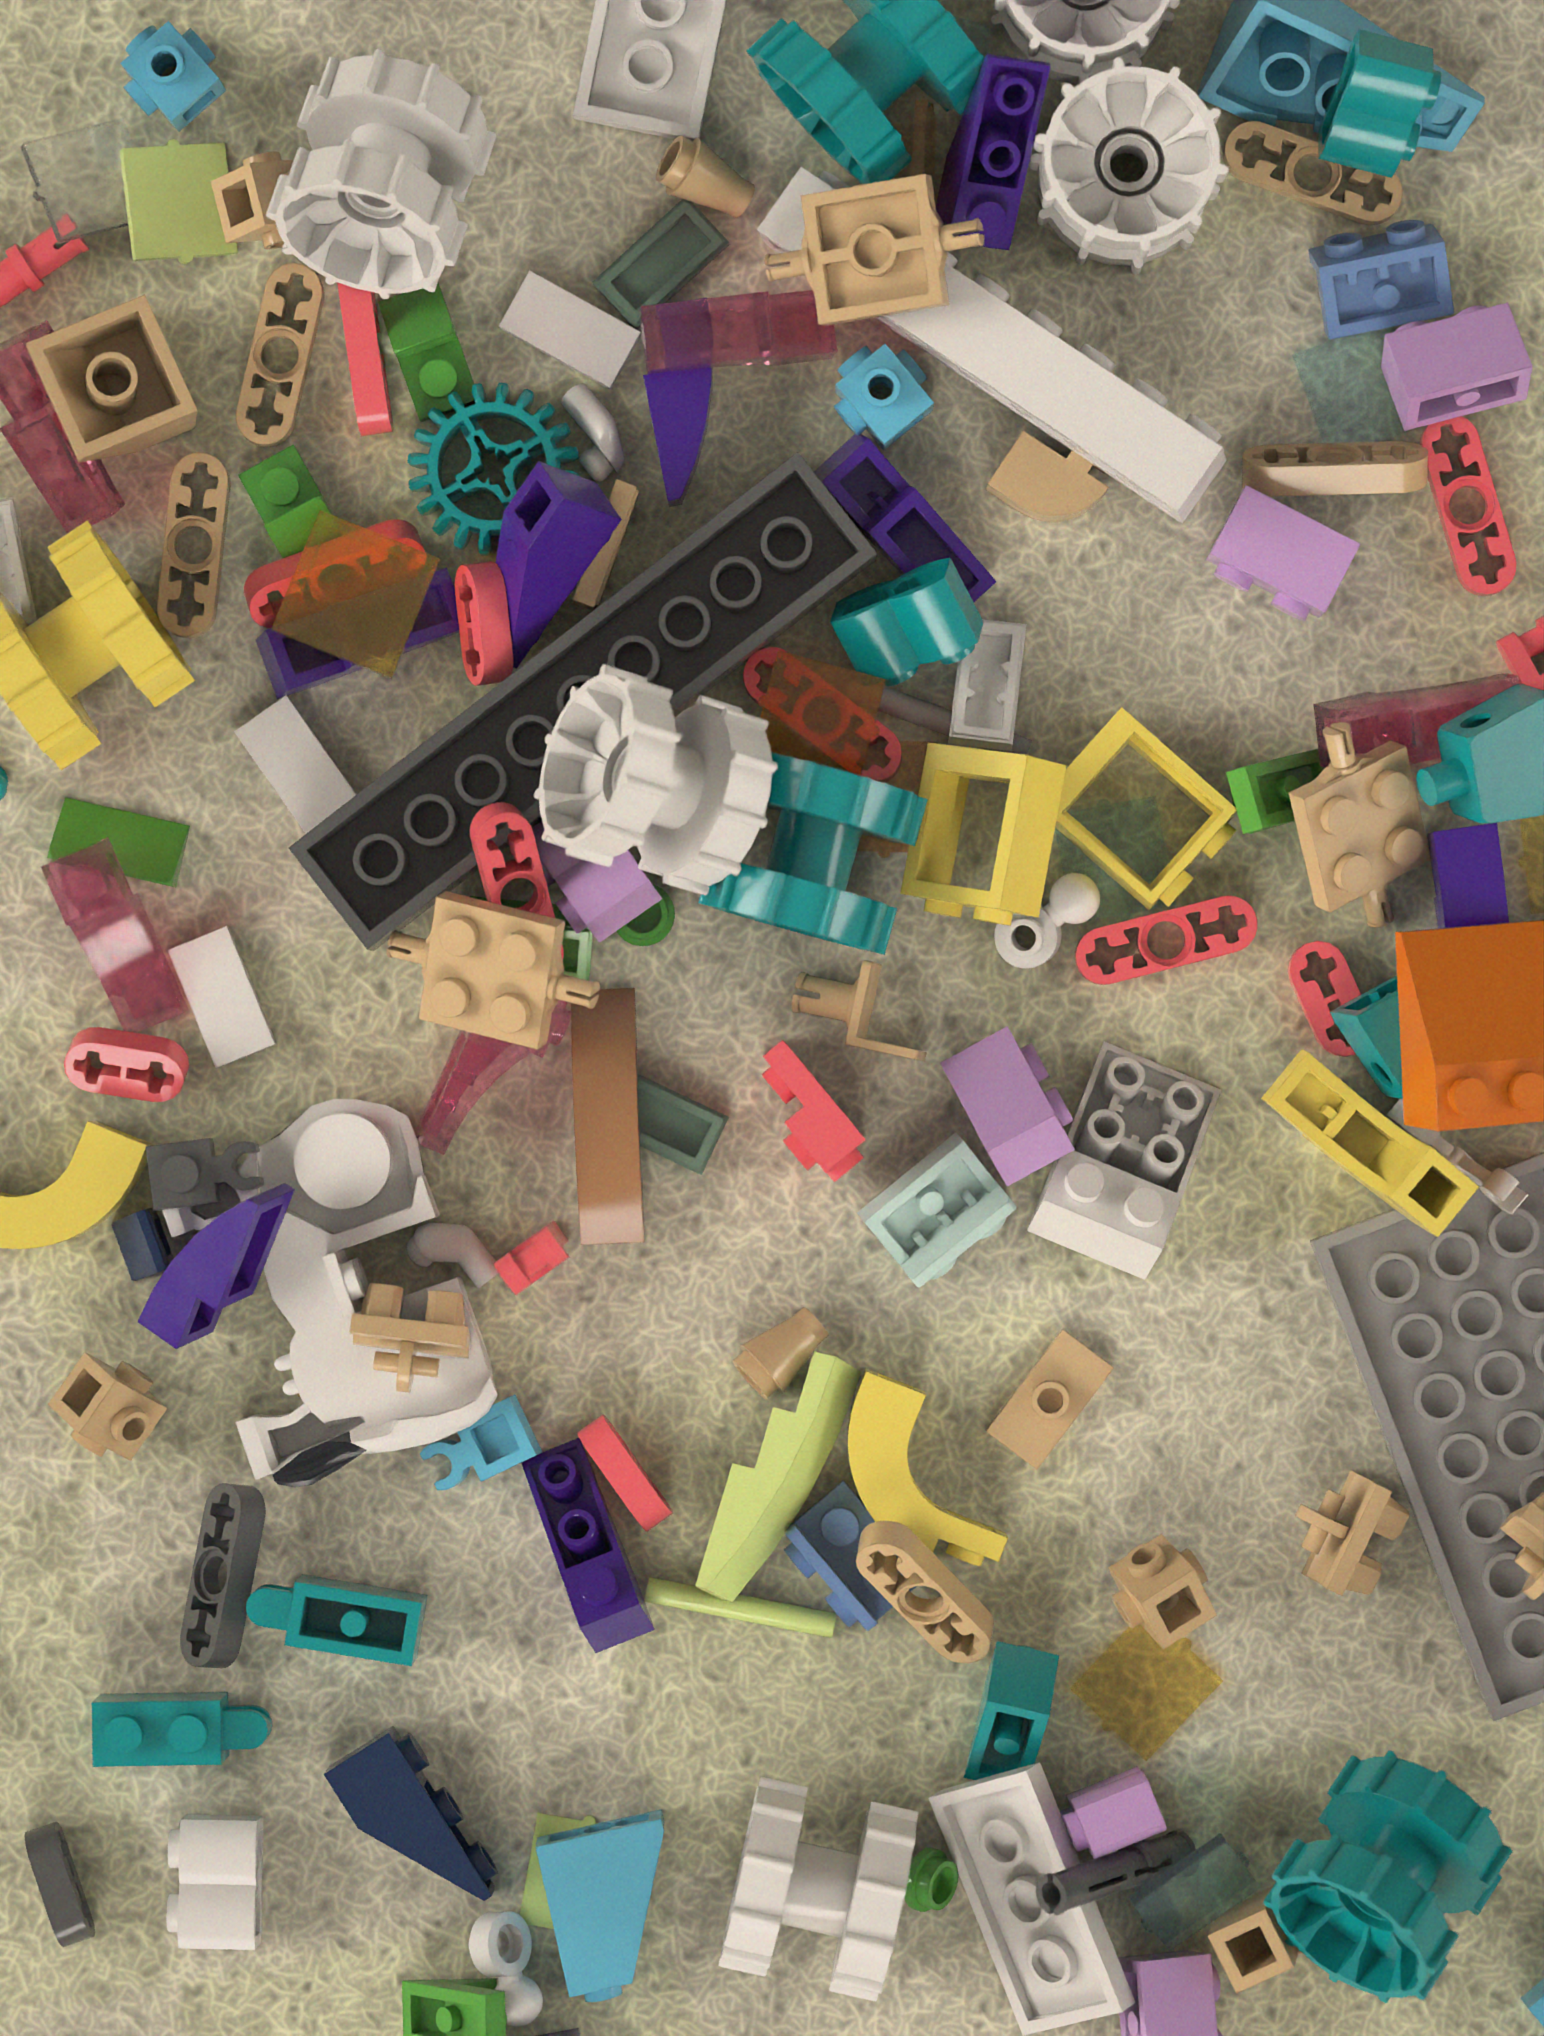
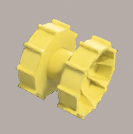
[0,520,195,771]

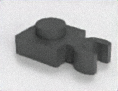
[146,1138,264,1211]

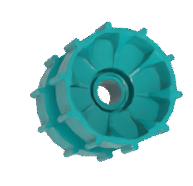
[746,0,985,185]
[698,753,928,955]
[1263,1750,1512,2003]

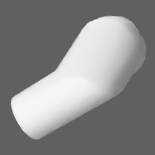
[561,384,625,482]
[406,1222,498,1289]

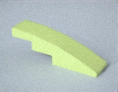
[695,1351,861,1602]

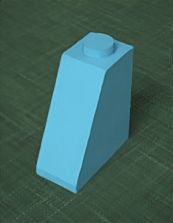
[536,1809,664,2002]

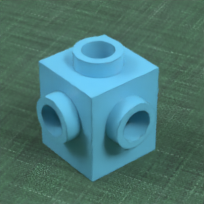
[120,21,226,132]
[834,344,934,451]

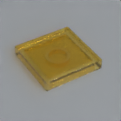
[272,510,440,679]

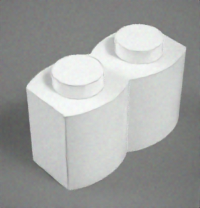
[166,1814,263,1950]

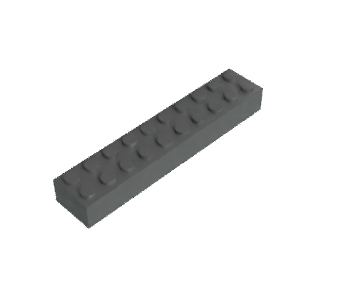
[289,452,877,951]

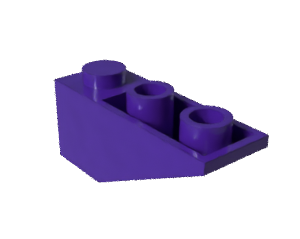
[936,54,1051,250]
[496,461,622,669]
[521,1438,655,1653]

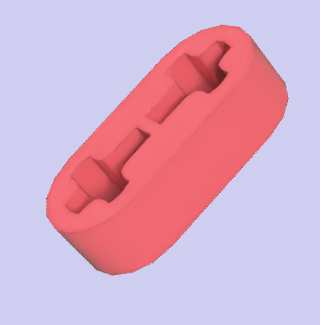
[455,561,513,686]
[1288,941,1361,1057]
[64,1027,189,1102]
[577,1415,673,1532]

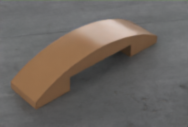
[571,988,645,1245]

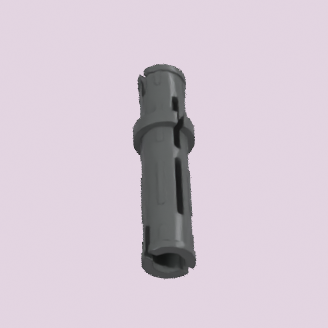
[1036,1830,1196,1915]

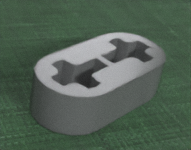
[24,1822,95,1947]

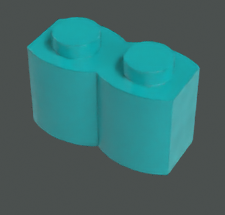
[1318,29,1441,178]
[830,558,984,687]

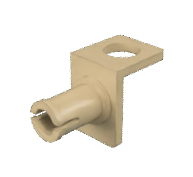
[792,960,927,1062]

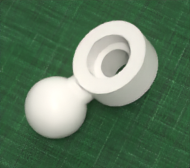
[994,873,1100,969]
[469,1911,543,2027]

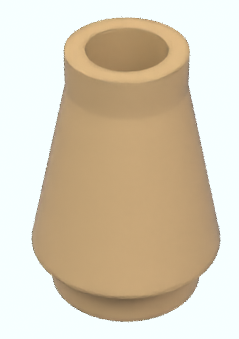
[656,136,755,218]
[732,1307,829,1399]

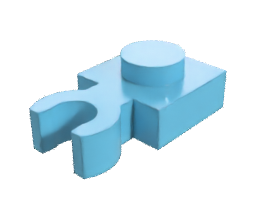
[420,1395,543,1490]

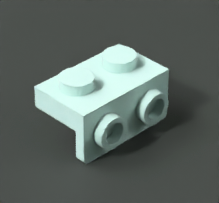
[857,1132,1016,1287]

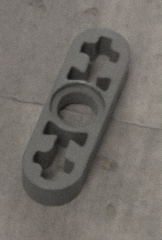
[180,1483,266,1669]

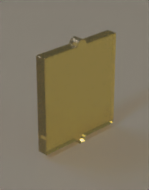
[1070,1624,1223,1761]

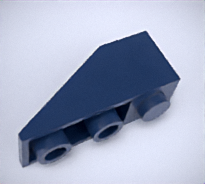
[324,1726,498,1901]

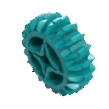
[407,382,580,556]

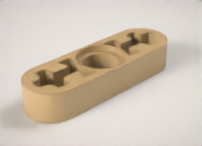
[1223,121,1403,226]
[236,263,325,448]
[1242,441,1428,497]
[157,452,231,638]
[856,1521,994,1663]

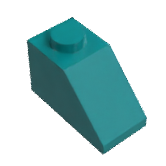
[964,1641,1059,1780]

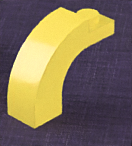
[1261,1049,1479,1237]
[0,1121,154,1249]
[847,1368,1008,1566]

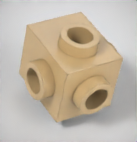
[211,152,294,249]
[48,1352,167,1461]
[1108,1534,1217,1650]

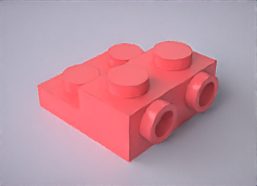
[761,1040,866,1182]

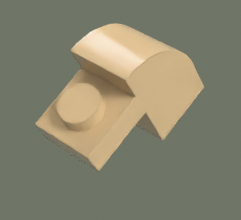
[986,430,1109,522]
[1207,1886,1302,1994]

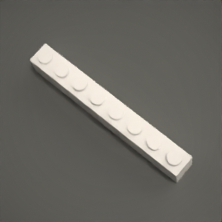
[757,167,1227,523]

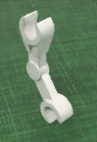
[1386,1099,1528,1214]

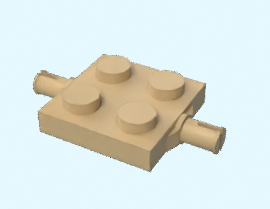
[765,174,984,326]
[1289,722,1431,928]
[386,891,600,1050]

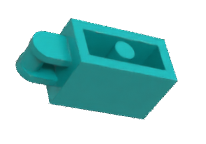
[246,1574,428,1667]
[92,1692,273,1767]

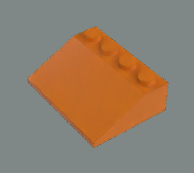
[1395,920,1544,1131]

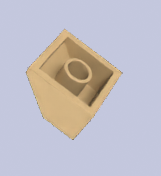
[26,294,198,463]

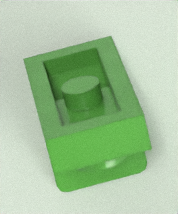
[378,282,475,422]
[238,444,345,588]
[1226,748,1328,834]
[402,1978,507,2036]

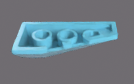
[1198,0,1485,152]

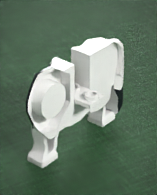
[162,1099,497,1487]

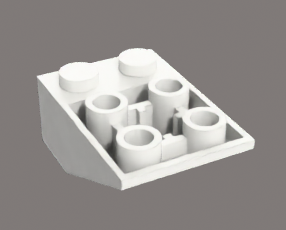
[1027,1041,1221,1280]

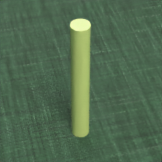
[644,1577,837,1638]

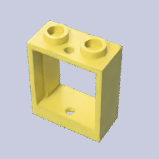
[1055,707,1237,910]
[900,742,1066,926]

